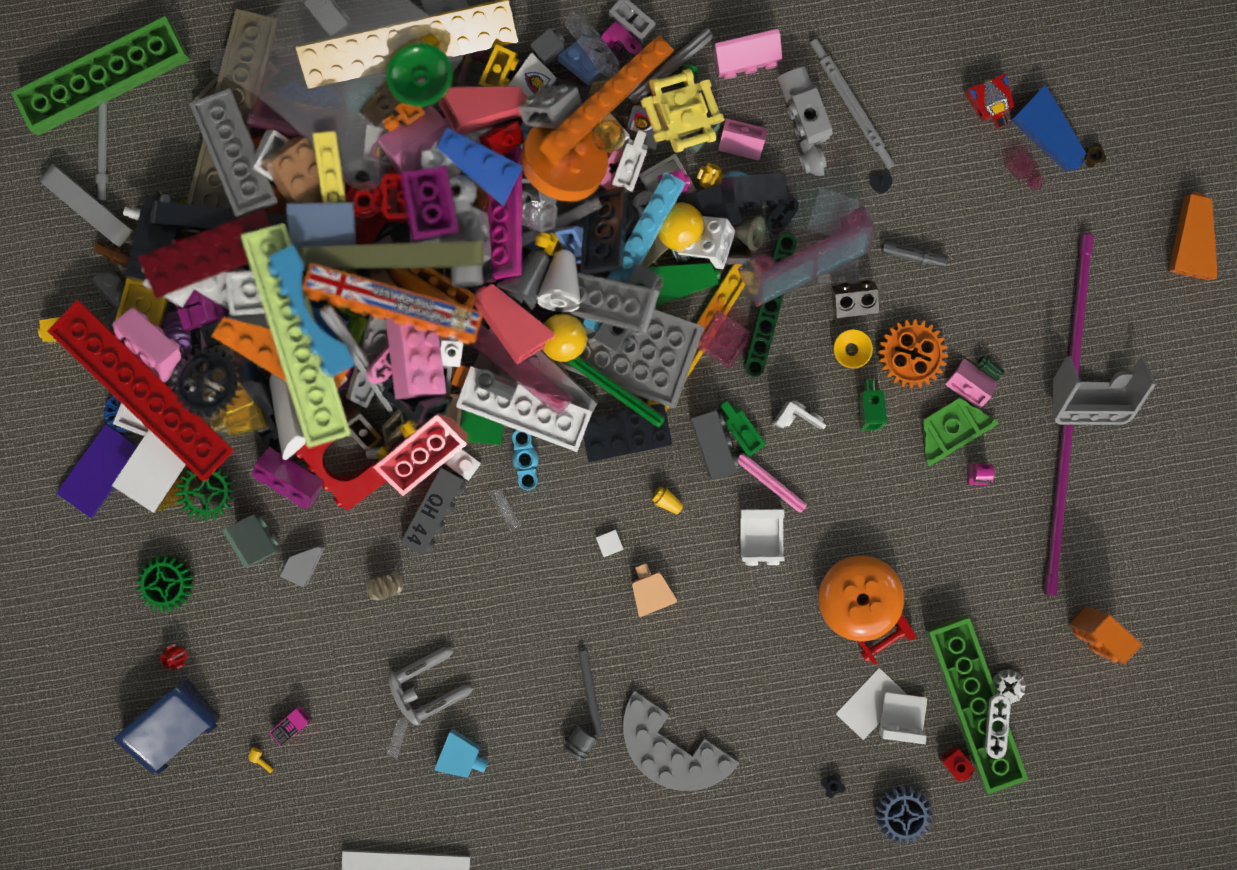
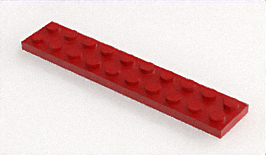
[47,300,235,482]

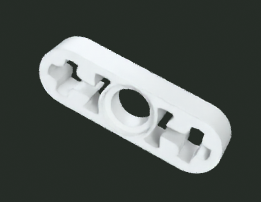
[985,694,1010,759]

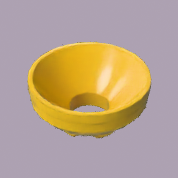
[833,329,873,369]

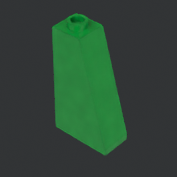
[642,263,721,308]

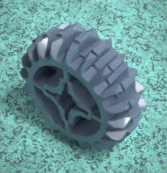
[875,786,934,844]

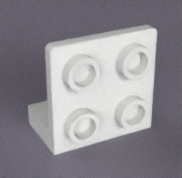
[677,216,735,269]
[772,401,826,429]
[879,692,927,744]

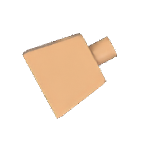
[632,563,677,617]

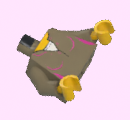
[376,409,426,461]

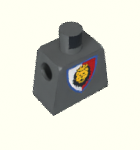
[616,105,658,152]

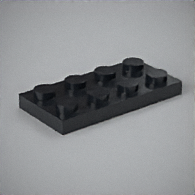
[580,187,629,274]

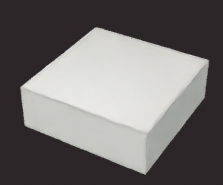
[596,529,624,557]

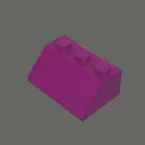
[400,166,458,243]
[251,447,324,509]

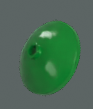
[386,43,453,107]

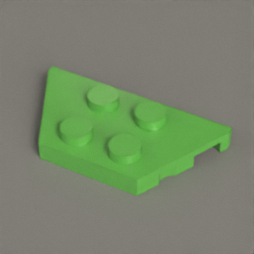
[922,398,999,467]

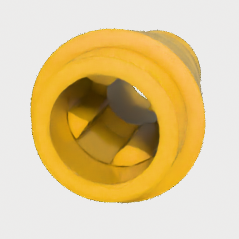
[651,486,684,515]

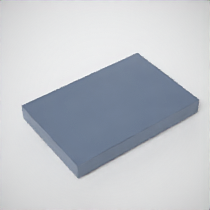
[287,202,356,248]

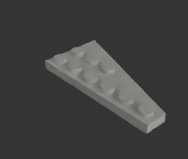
[473,328,598,418]

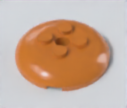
[818,555,904,641]

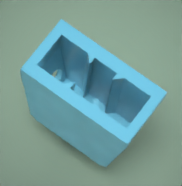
[434,729,489,778]

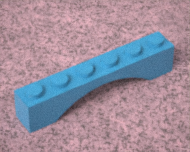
[266,245,356,378]

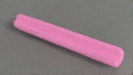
[737,453,807,513]

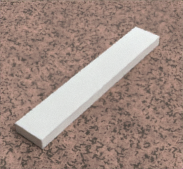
[342,850,471,870]

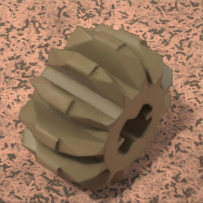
[365,571,403,601]

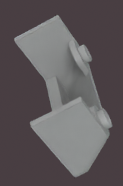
[1053,356,1156,425]

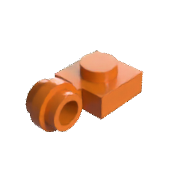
[383,103,425,132]

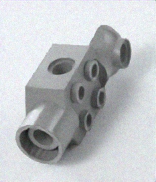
[777,67,833,176]
[440,174,491,287]

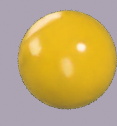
[658,202,704,251]
[542,314,587,362]

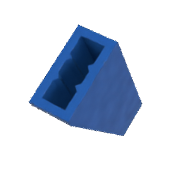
[1011,85,1086,172]

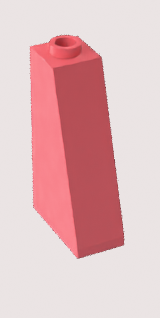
[437,86,527,135]
[474,284,555,364]

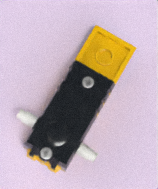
[116,191,201,328]

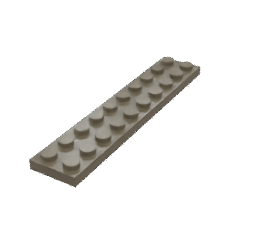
[187,9,279,209]

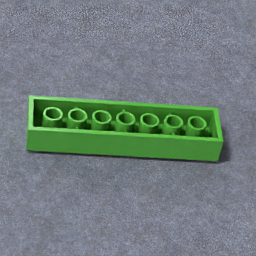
[11,16,191,136]
[925,615,1028,794]

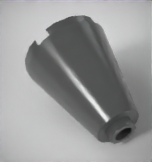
[497,249,551,311]

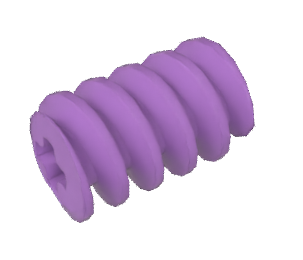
[162,311,192,357]

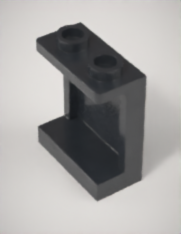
[382,376,453,425]

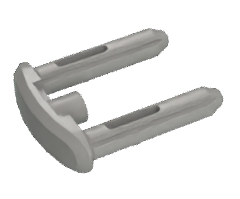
[389,647,473,725]

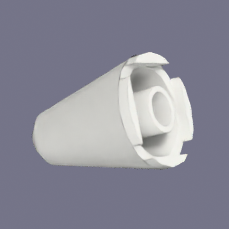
[537,249,580,312]

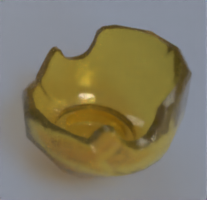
[593,120,626,153]

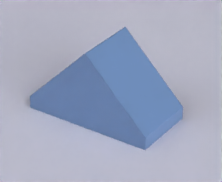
[555,226,583,264]

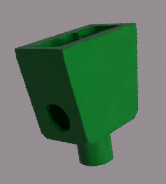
[859,379,887,431]

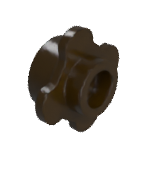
[1084,143,1106,168]

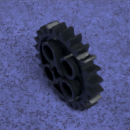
[172,347,243,418]

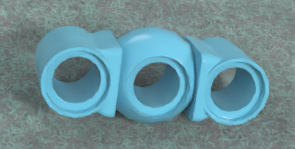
[512,430,539,490]

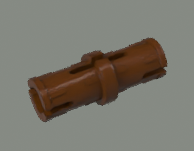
[94,240,131,269]

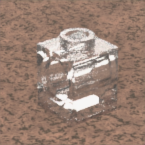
[522,199,557,232]

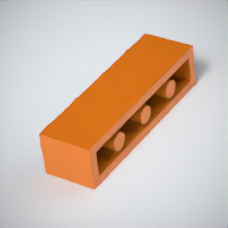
[389,268,476,309]

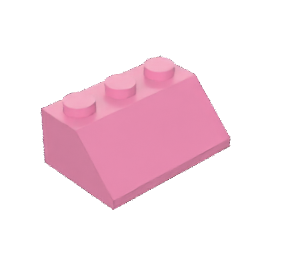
[713,29,782,79]
[377,105,453,174]
[113,307,181,383]

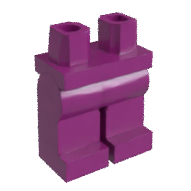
[175,290,230,331]

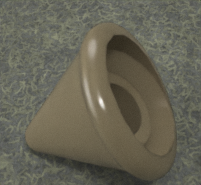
[732,215,766,251]

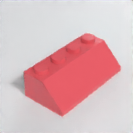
[373,413,467,496]

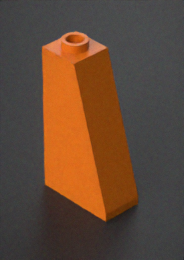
[1168,192,1217,281]

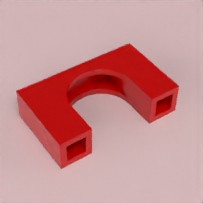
[295,440,387,511]

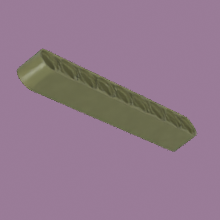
[295,242,484,271]

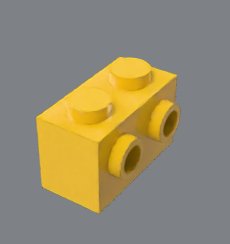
[479,44,519,87]

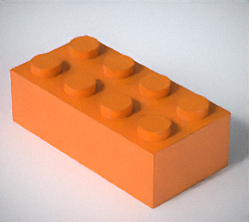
[1069,606,1142,664]

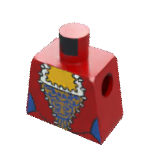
[964,73,1014,129]

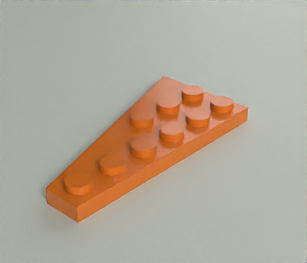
[212,317,350,389]

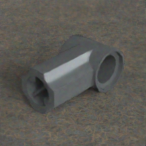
[475,370,518,401]

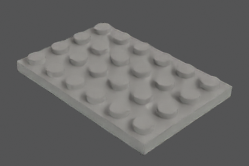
[557,309,704,408]

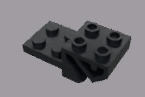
[583,403,673,462]

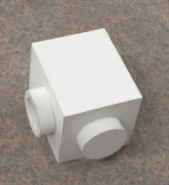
[439,336,463,367]

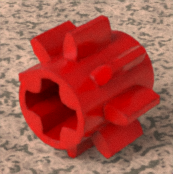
[160,643,188,671]

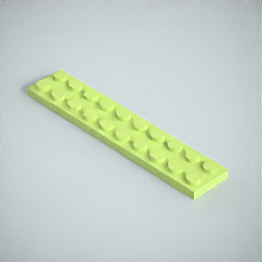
[241,224,351,448]

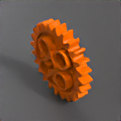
[878,319,948,389]

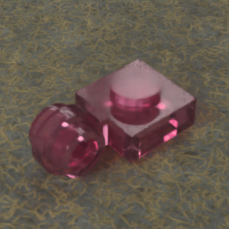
[1005,150,1044,191]

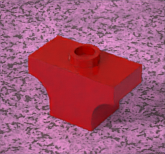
[478,122,525,156]

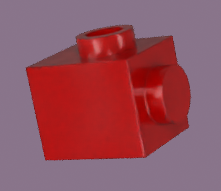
[939,746,975,782]

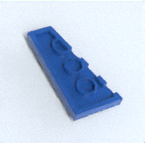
[435,127,523,206]

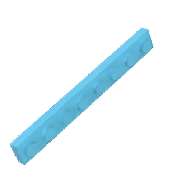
[583,172,686,332]

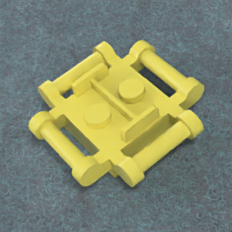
[640,69,725,153]

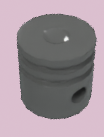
[563,725,598,761]

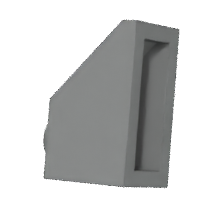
[280,546,325,587]

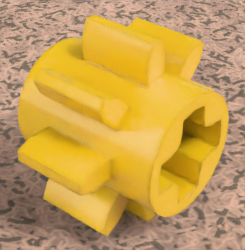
[697,163,725,188]

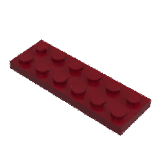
[138,209,271,299]

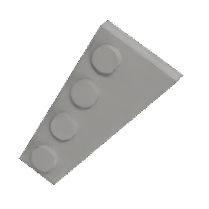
[346,313,391,408]

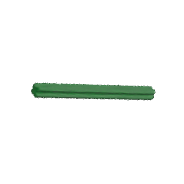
[567,356,665,427]

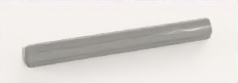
[628,28,714,104]

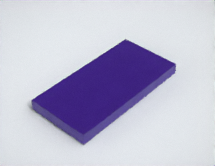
[56,424,138,518]

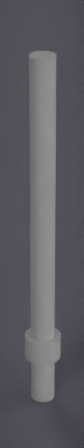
[95,102,109,201]

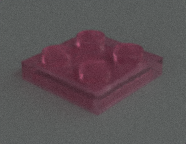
[697,310,753,370]

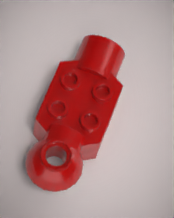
[346,174,457,223]

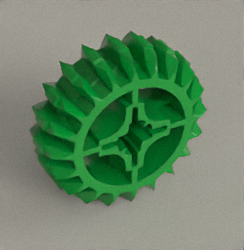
[175,467,234,521]
[135,554,194,612]

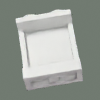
[740,509,785,566]

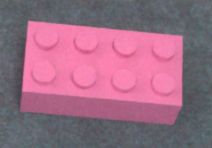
[385,317,446,399]

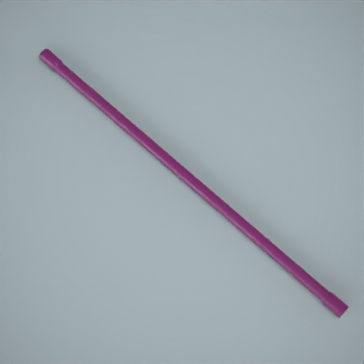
[1044,234,1094,596]

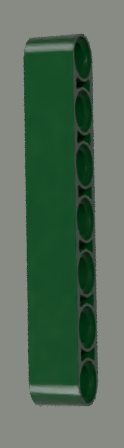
[744,233,797,378]

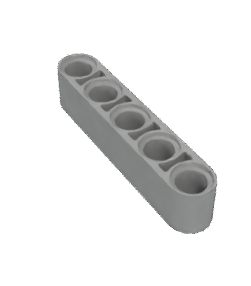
[39,164,134,247]

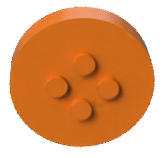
[520,126,608,201]

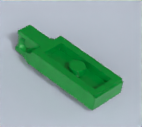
[719,401,766,457]

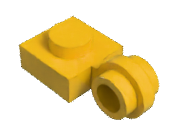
[534,232,563,257]

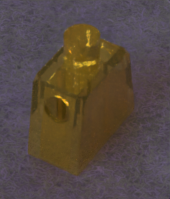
[211,391,268,436]

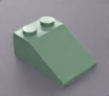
[222,514,280,568]

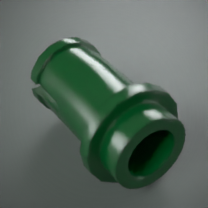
[976,355,1004,381]

